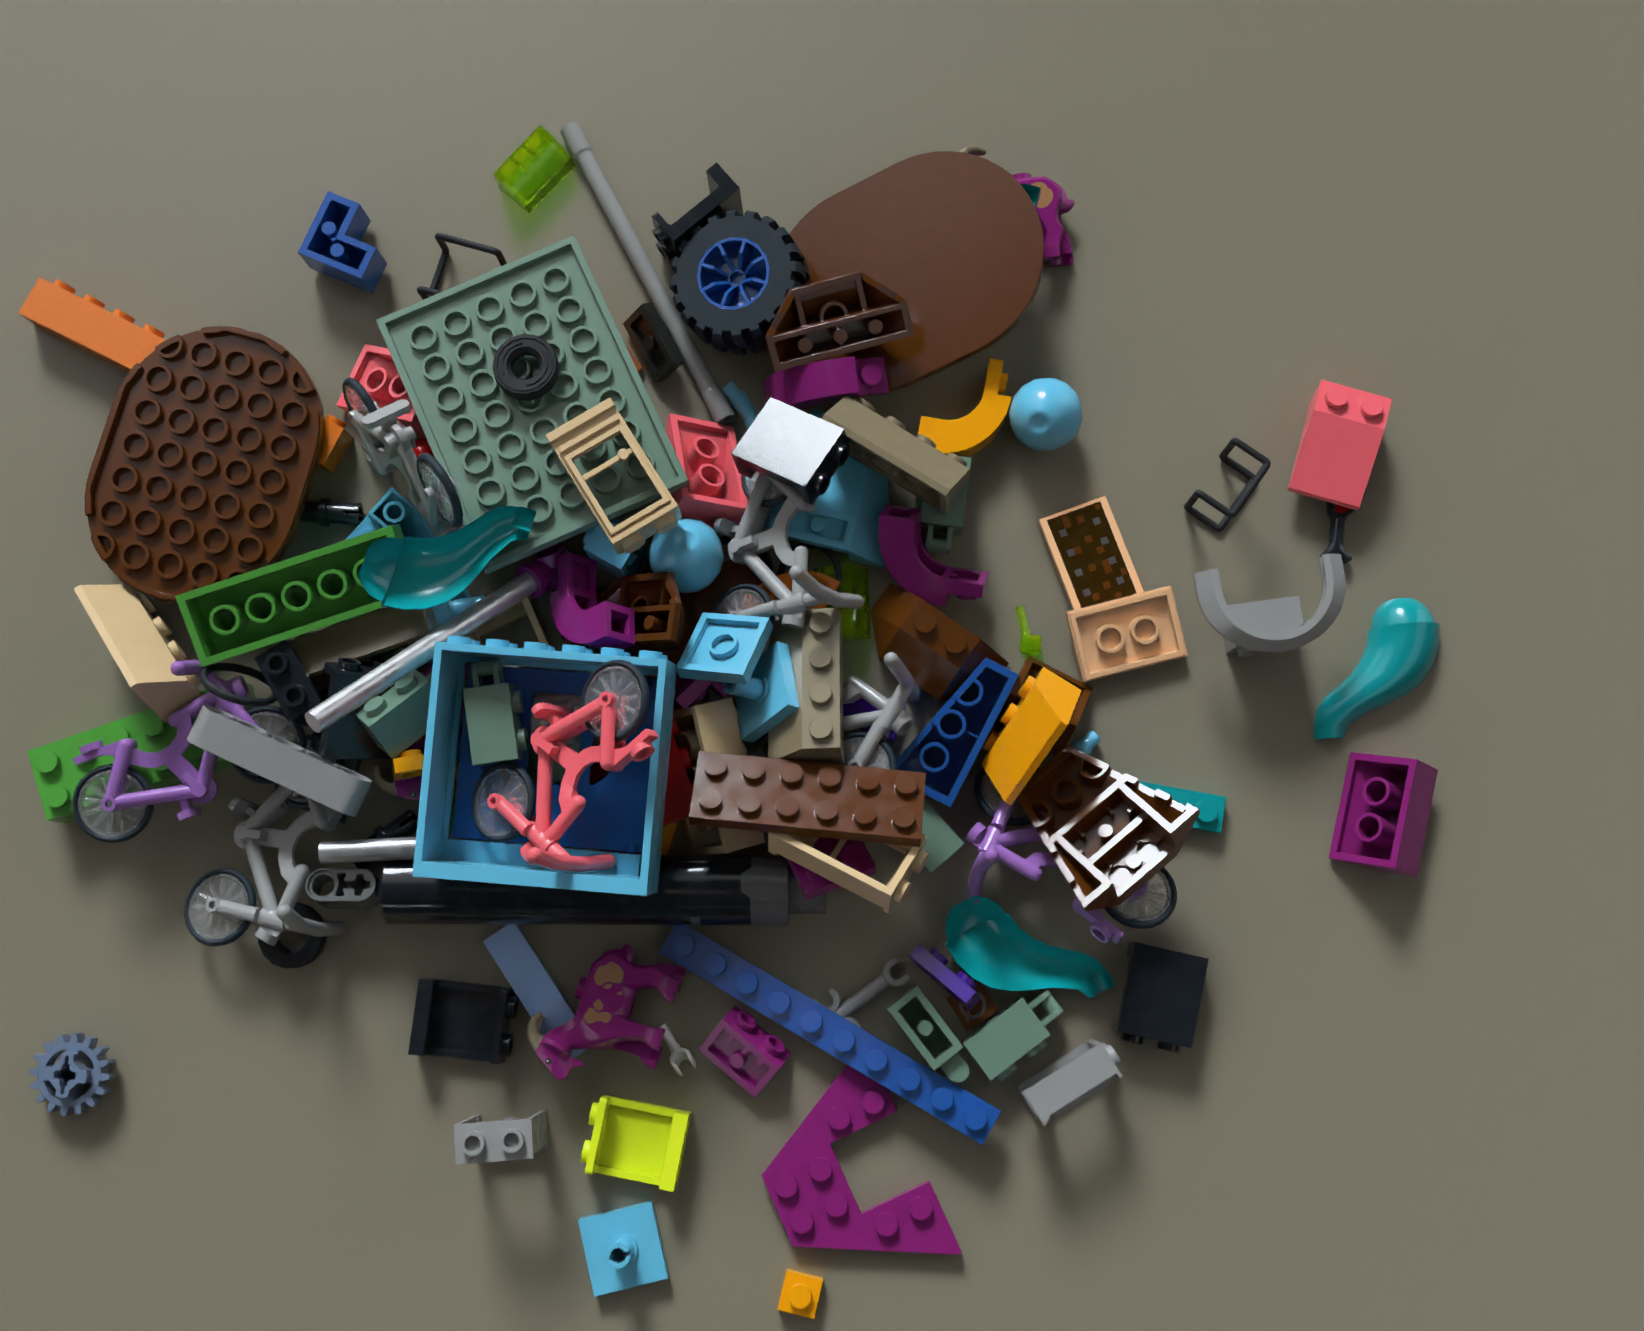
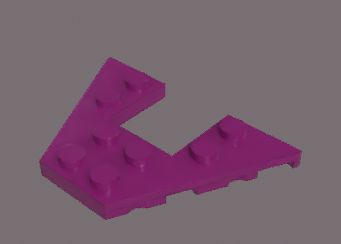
[761,1064,962,1255]

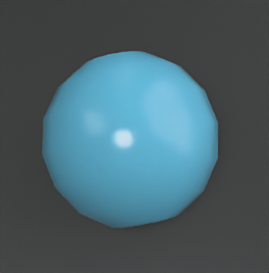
[1009,378,1083,451]
[648,518,724,593]

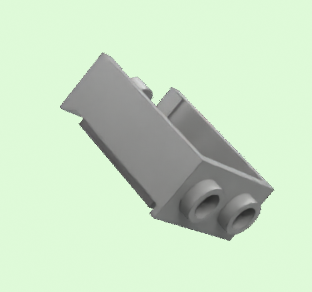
[1017,1039,1123,1126]
[454,1110,549,1165]

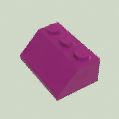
[1328,752,1438,878]

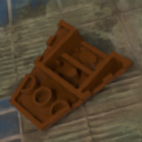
[1017,745,1200,912]

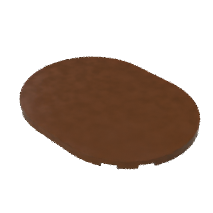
[790,151,1045,392]
[85,326,325,604]

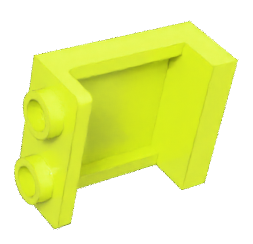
[580,1094,692,1192]

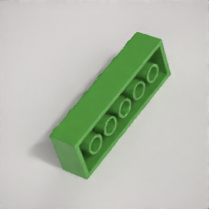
[175,524,404,667]
[27,683,266,823]

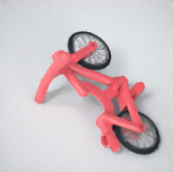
[471,660,659,872]

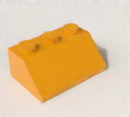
[981,667,1082,806]

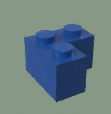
[298,191,387,294]

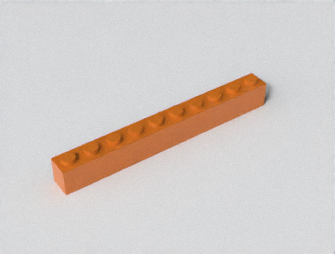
[18,277,354,475]

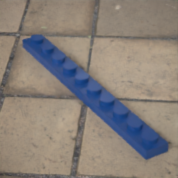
[659,924,1001,1145]

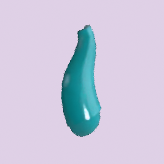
[358,506,537,611]
[1313,598,1440,740]
[944,896,1115,998]

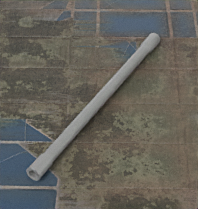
[560,122,735,424]

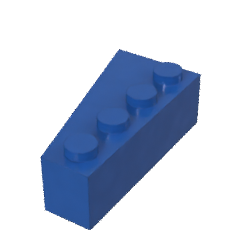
[896,658,1019,807]

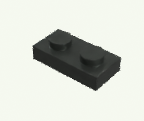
[623,303,684,383]

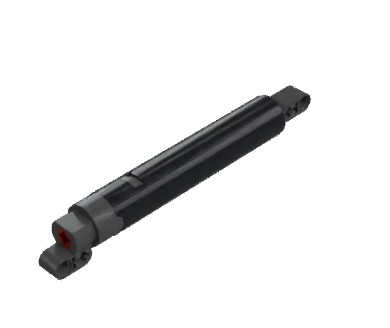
[305,855,827,925]

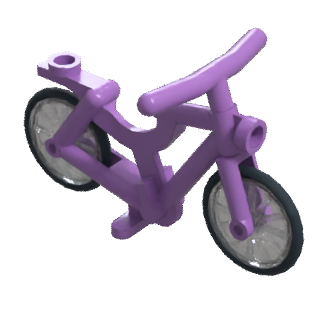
[72,660,307,843]
[965,767,1177,945]

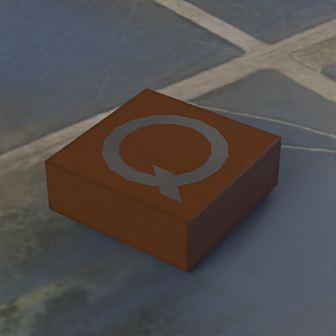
[946,980,998,1031]

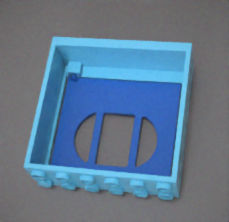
[412,636,677,896]

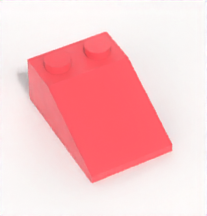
[336,344,426,438]
[1287,379,1392,511]
[666,413,748,533]

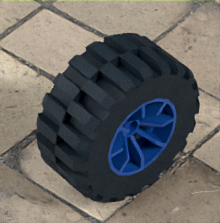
[670,210,811,355]

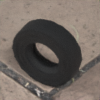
[492,334,560,401]
[258,902,327,969]

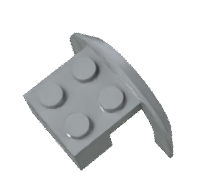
[1193,554,1346,658]

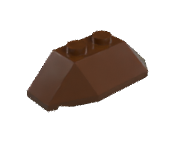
[765,271,914,372]
[577,571,685,653]
[870,583,1009,701]

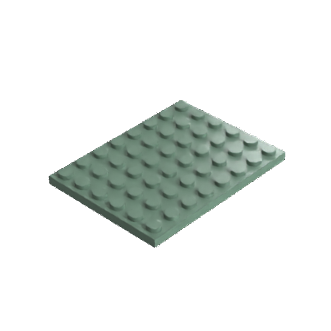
[376,235,690,575]

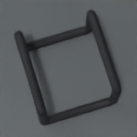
[417,233,507,300]
[1184,438,1271,531]

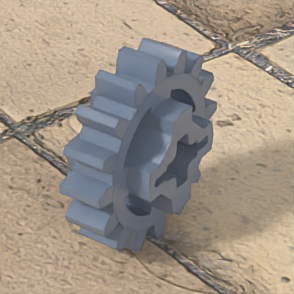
[29,1032,116,1116]

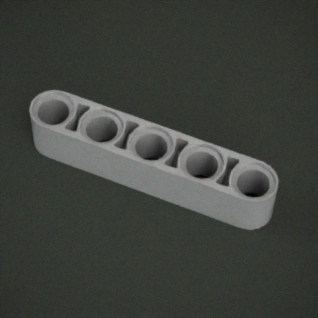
[187,705,372,817]

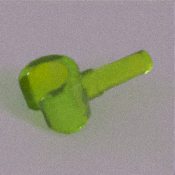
[1015,606,1041,655]

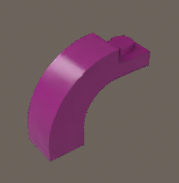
[762,356,889,411]
[878,505,989,607]
[549,552,635,650]

